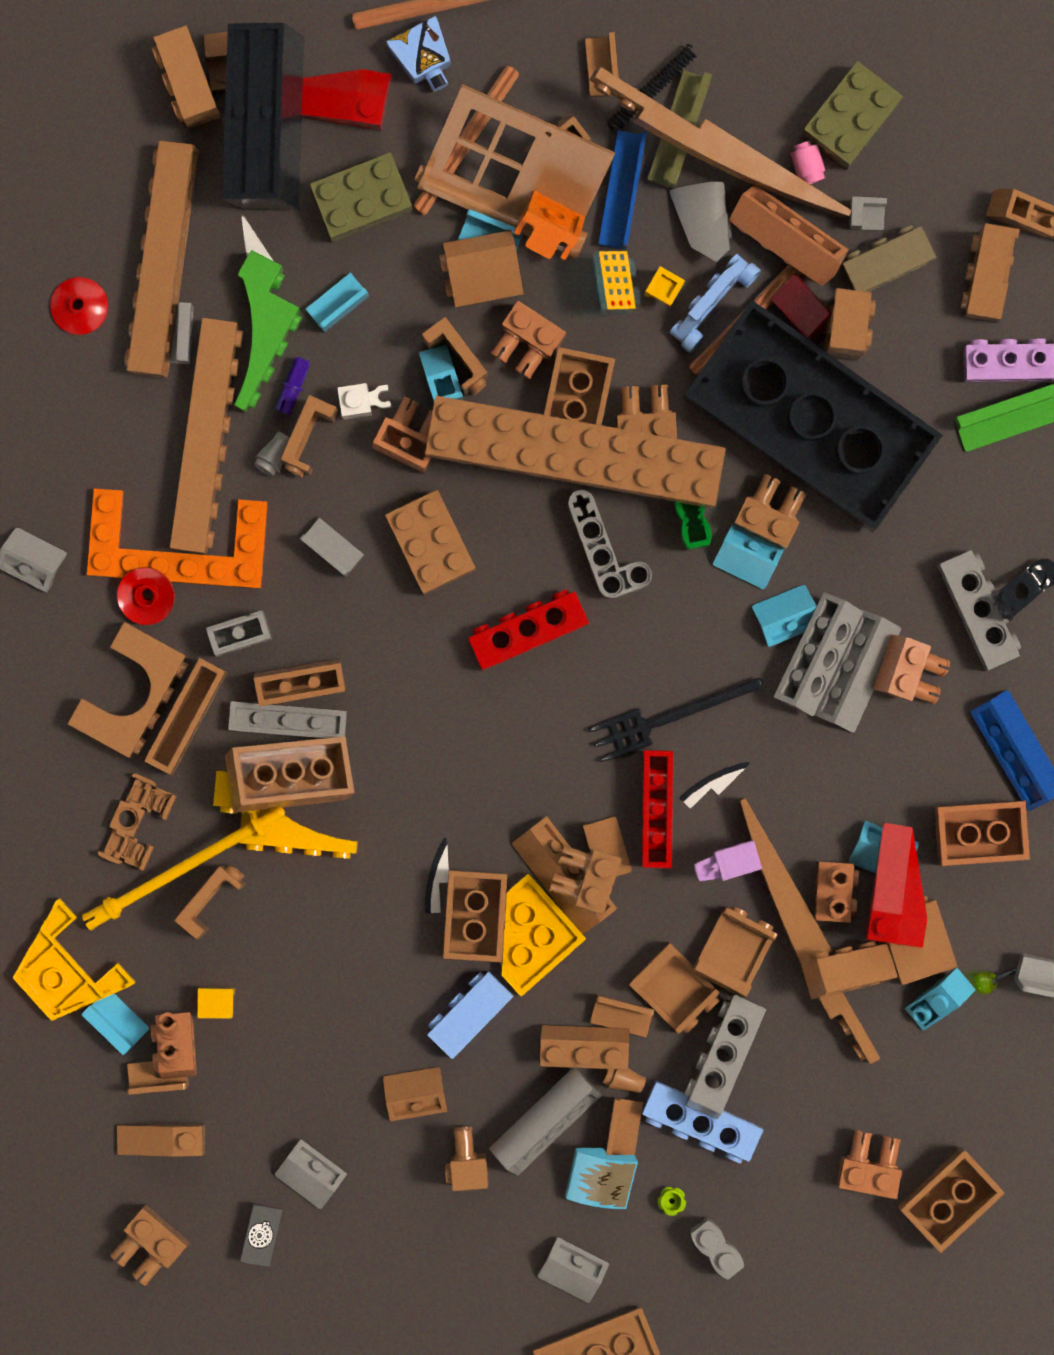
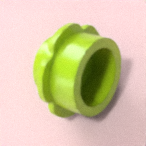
[658,1187,686,1216]

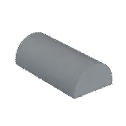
[489,1068,602,1175]

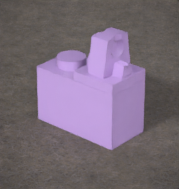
[694,840,762,881]

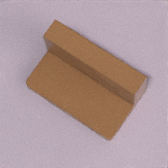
[585,32,619,98]
[583,817,632,876]
[590,994,654,1037]
[127,1061,189,1095]
[383,1067,448,1121]
[605,1097,643,1155]

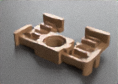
[98,774,177,871]

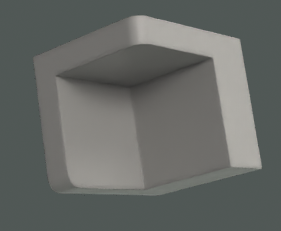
[849,196,887,231]

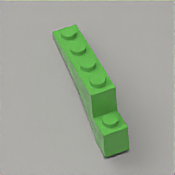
[235,250,302,413]

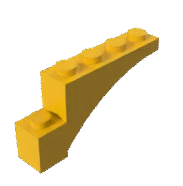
[213,771,358,859]

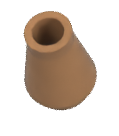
[601,1068,646,1094]

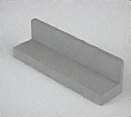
[814,609,901,733]

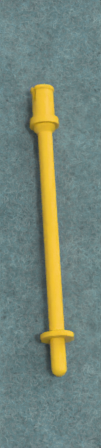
[82,807,285,931]

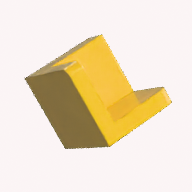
[644,266,685,307]
[198,987,235,1018]

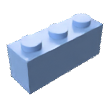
[427,971,514,1059]

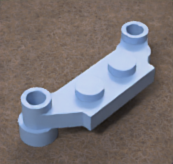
[670,254,761,354]

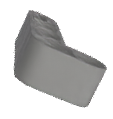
[568,490,652,599]

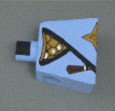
[386,16,451,92]

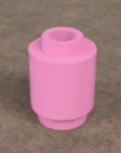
[790,141,826,184]

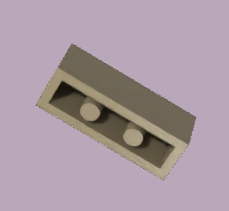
[841,225,937,292]

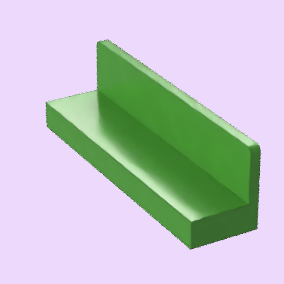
[954,384,1054,452]

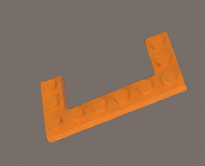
[87,488,268,589]

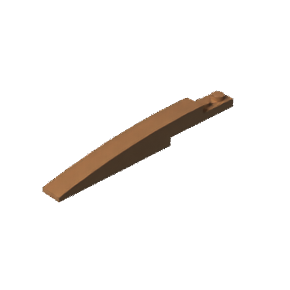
[589,67,852,218]
[739,798,880,1064]

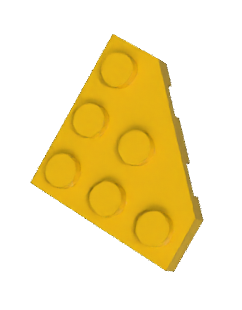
[502,873,586,997]

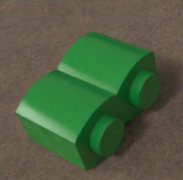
[674,501,711,551]

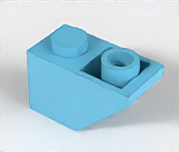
[419,344,463,402]
[905,968,975,1031]

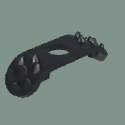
[994,558,1054,622]

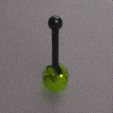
[974,956,1039,996]

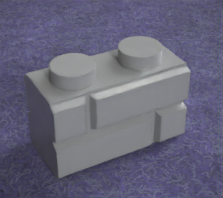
[206,610,272,657]

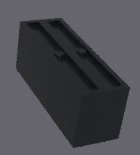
[222,23,304,209]

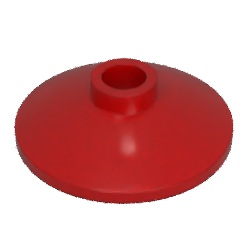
[50,277,108,335]
[117,567,175,625]

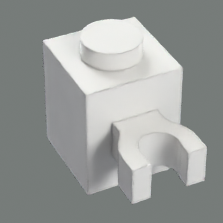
[338,383,391,420]

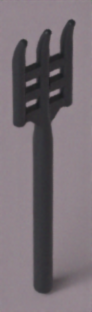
[588,678,764,762]

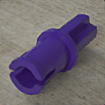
[274,357,310,415]

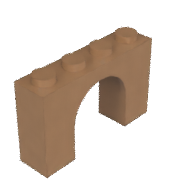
[68,622,189,758]

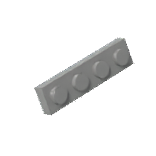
[228,701,347,738]

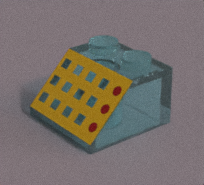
[592,251,640,317]

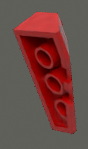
[302,69,392,131]
[865,823,928,948]

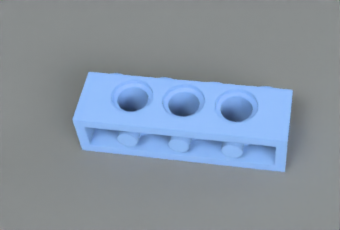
[642,1080,763,1164]

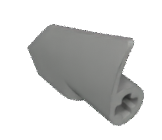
[670,182,732,262]

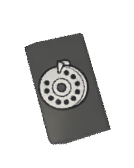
[240,1203,283,1267]

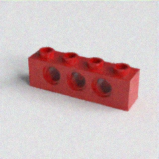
[468,589,589,671]
[642,750,673,868]

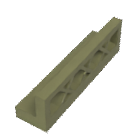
[647,70,712,189]

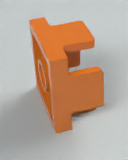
[514,190,585,260]

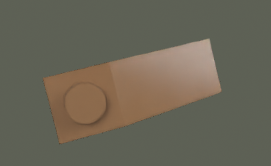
[986,189,1054,240]
[117,1124,205,1156]

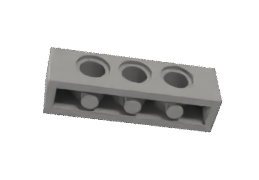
[937,550,1021,671]
[774,592,863,716]
[684,995,766,1119]

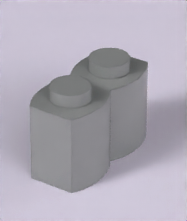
[690,1217,744,1280]

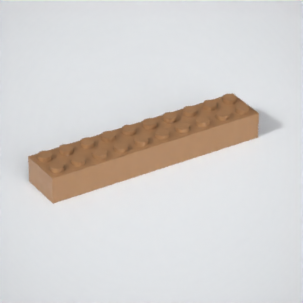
[425,396,726,508]

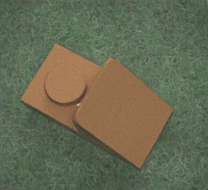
[204,32,228,93]

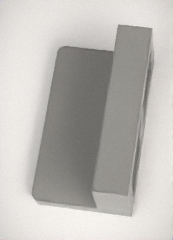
[170,302,194,364]
[300,518,364,577]
[0,528,67,593]
[1014,953,1054,998]
[275,1139,347,1209]
[538,1237,610,1303]

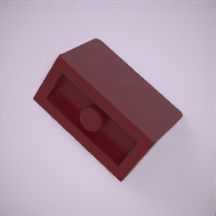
[772,275,831,343]

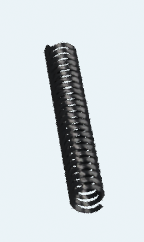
[607,44,697,131]

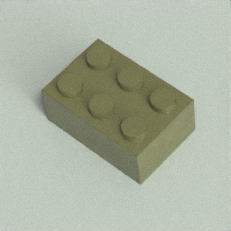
[802,61,904,170]
[310,152,413,243]

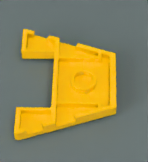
[13,898,136,1021]

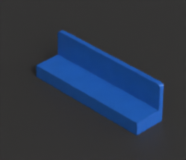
[598,130,647,250]
[970,690,1054,812]

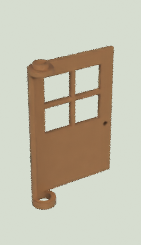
[414,84,615,259]

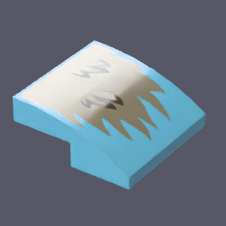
[565,1148,638,1209]

